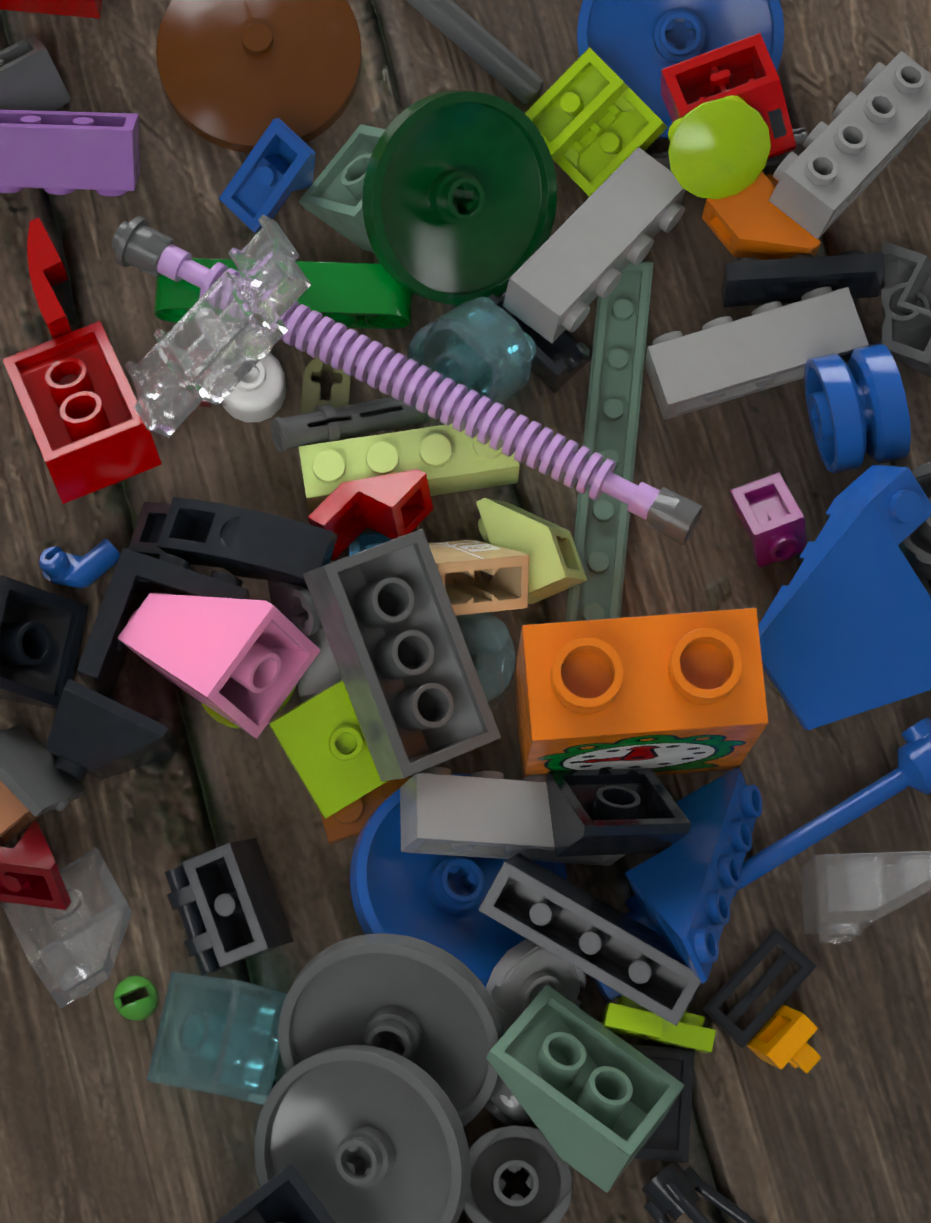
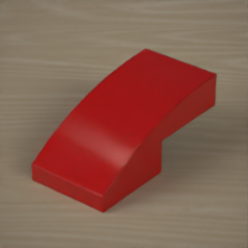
[27,217,72,339]

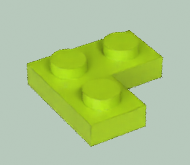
[600,995,716,1054]

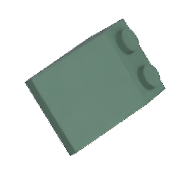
[486,985,685,1193]

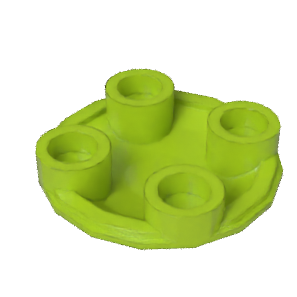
[668,95,771,199]

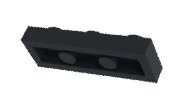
[721,250,885,307]

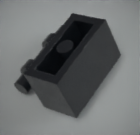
[164,838,294,976]

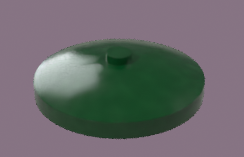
[362,90,557,305]

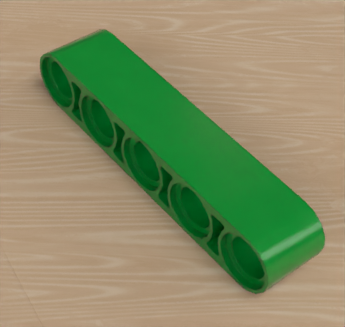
[154,258,412,329]

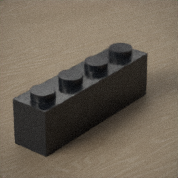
[479,853,713,1026]

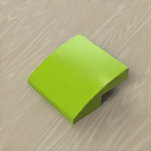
[525,47,668,197]

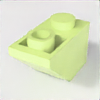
[476,498,587,604]

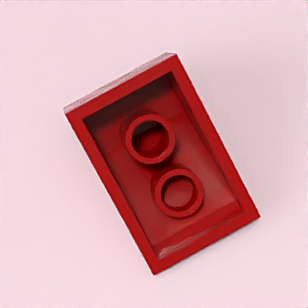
[2,321,162,504]

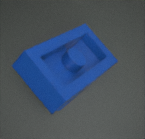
[218,118,316,233]

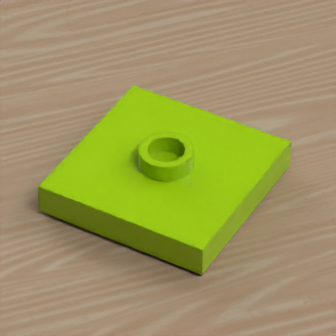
[268,679,389,819]

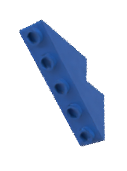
[625,767,762,984]

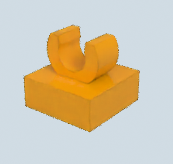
[747,1004,822,1074]

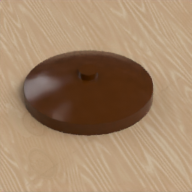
[156,0,362,153]

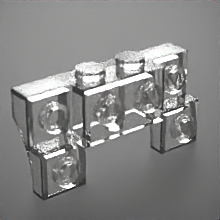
[125,215,311,437]

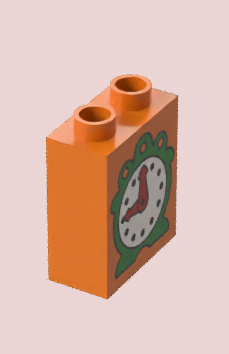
[514,608,768,780]

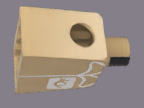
[428,540,529,616]

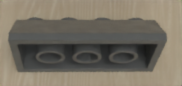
[303,528,501,781]

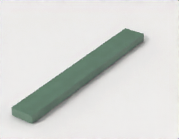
[565,261,653,622]

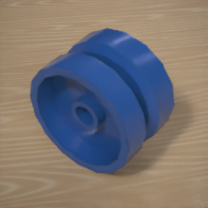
[804,343,911,474]

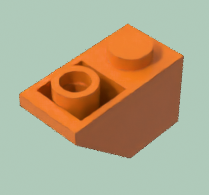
[702,171,821,260]

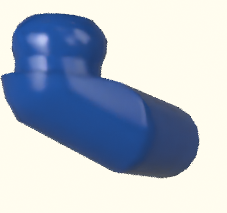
[39,538,120,588]

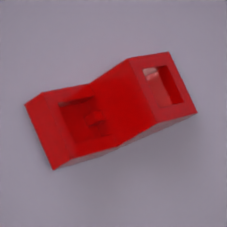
[308,469,434,561]

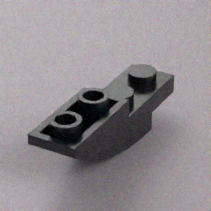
[128,497,338,585]

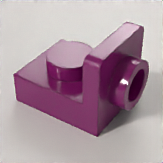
[730,472,807,567]

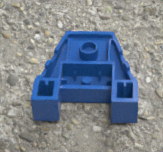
[758,465,931,730]

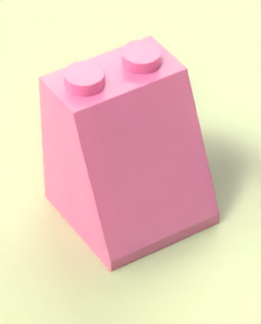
[117,593,321,739]

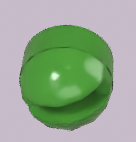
[113,975,159,1021]

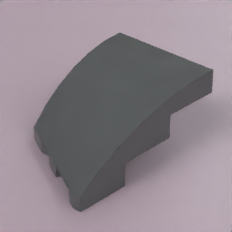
[881,241,931,378]

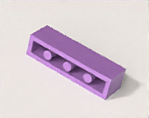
[0,109,140,196]

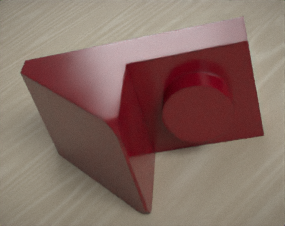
[0,821,72,910]

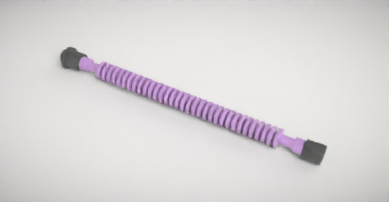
[111,216,703,545]

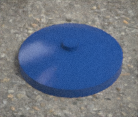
[577,0,784,139]
[350,773,567,988]

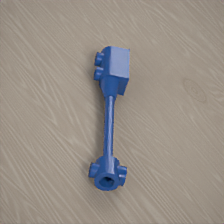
[590,717,931,1004]

